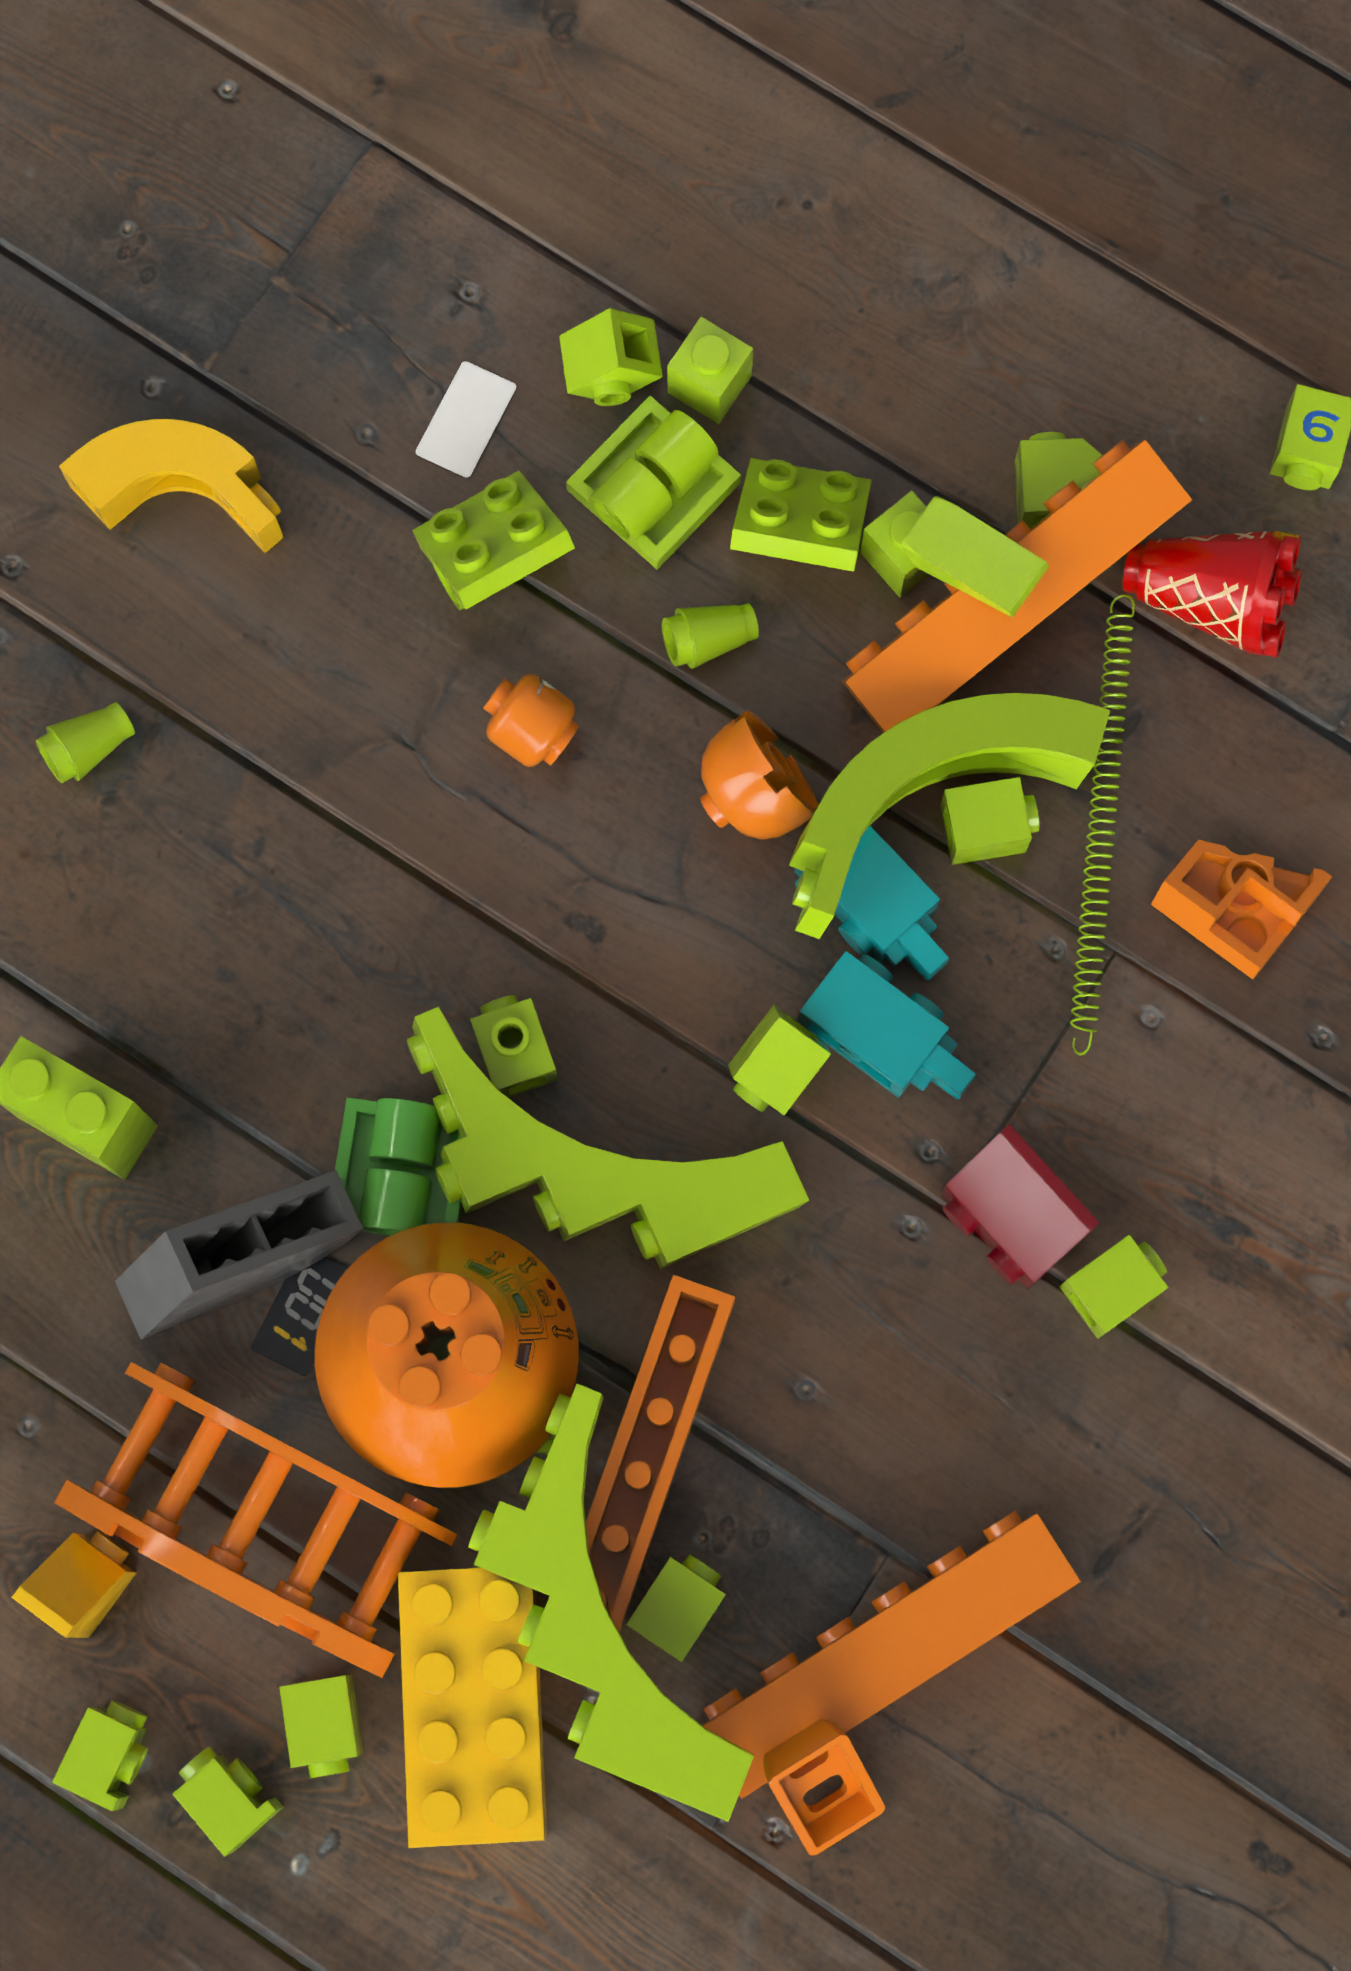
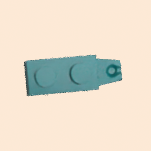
[794,826,949,982]
[798,951,976,1100]

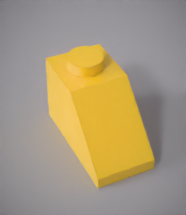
[11,1530,137,1638]

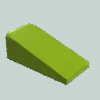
[902,496,1049,618]

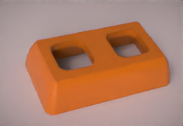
[764,1719,885,1856]

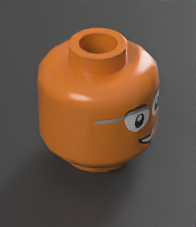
[483,673,580,767]

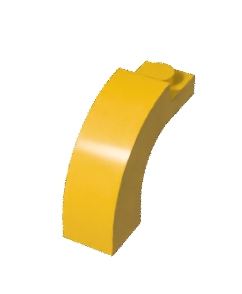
[59,419,284,553]

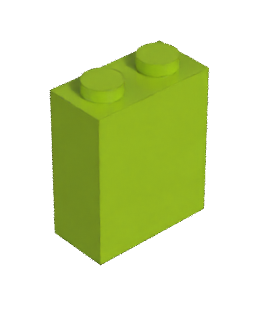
[0,1036,158,1180]

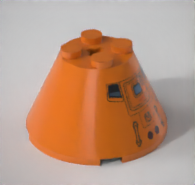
[315,1222,579,1488]

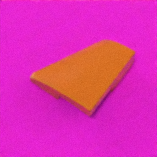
[1151,839,1332,979]

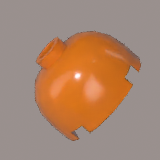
[700,710,819,840]

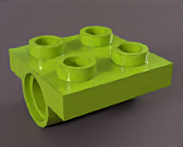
[566,396,741,570]
[730,458,872,572]
[412,471,575,611]

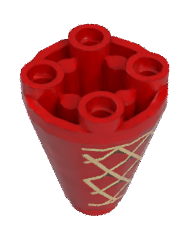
[1123,531,1302,658]

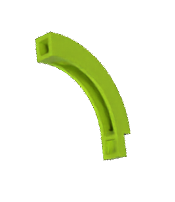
[789,693,1110,939]

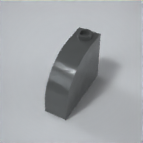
[115,1170,363,1340]

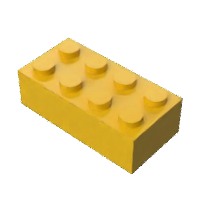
[398,1568,547,1848]

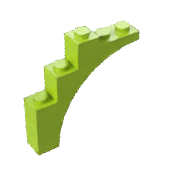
[407,1007,809,1270]
[468,1384,754,1822]

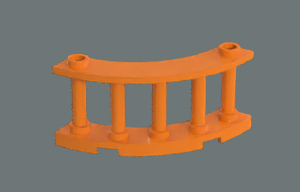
[54,1362,458,1678]

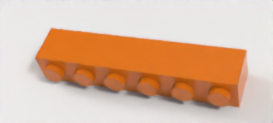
[842,440,1192,733]
[586,1275,735,1633]
[702,1510,1081,1799]

